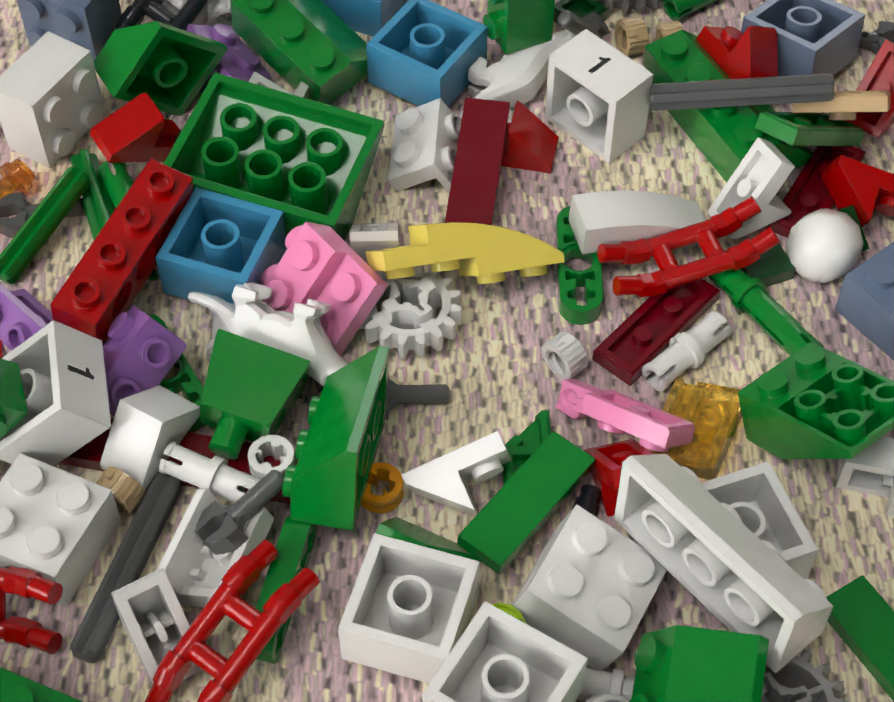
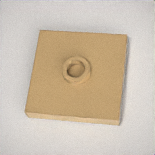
[793,90,891,120]

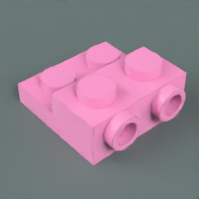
[260,222,388,356]

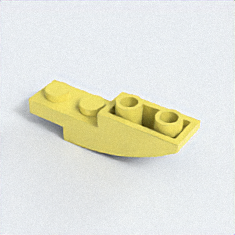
[366,222,565,284]

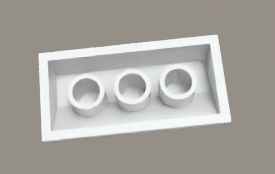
[614,454,833,673]

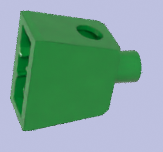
[200,329,310,460]

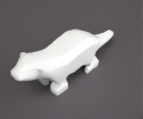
[460,29,576,120]
[187,282,348,386]

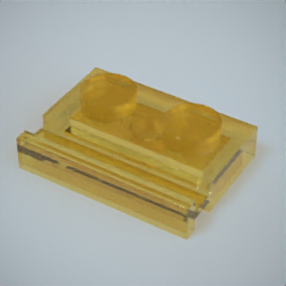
[648,377,742,480]

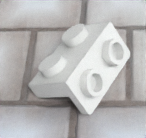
[388,98,461,192]
[157,489,274,607]

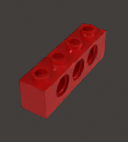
[50,158,193,345]

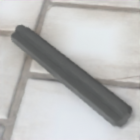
[649,73,834,111]
[70,472,182,663]

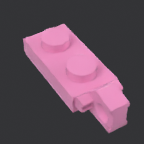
[556,378,695,452]

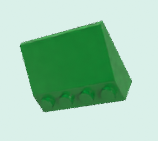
[163,72,384,241]

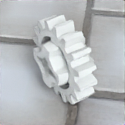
[359,266,462,359]

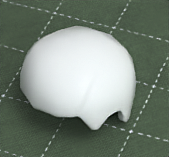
[785,208,864,283]

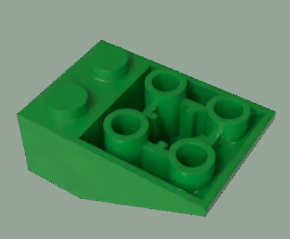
[737,342,894,459]

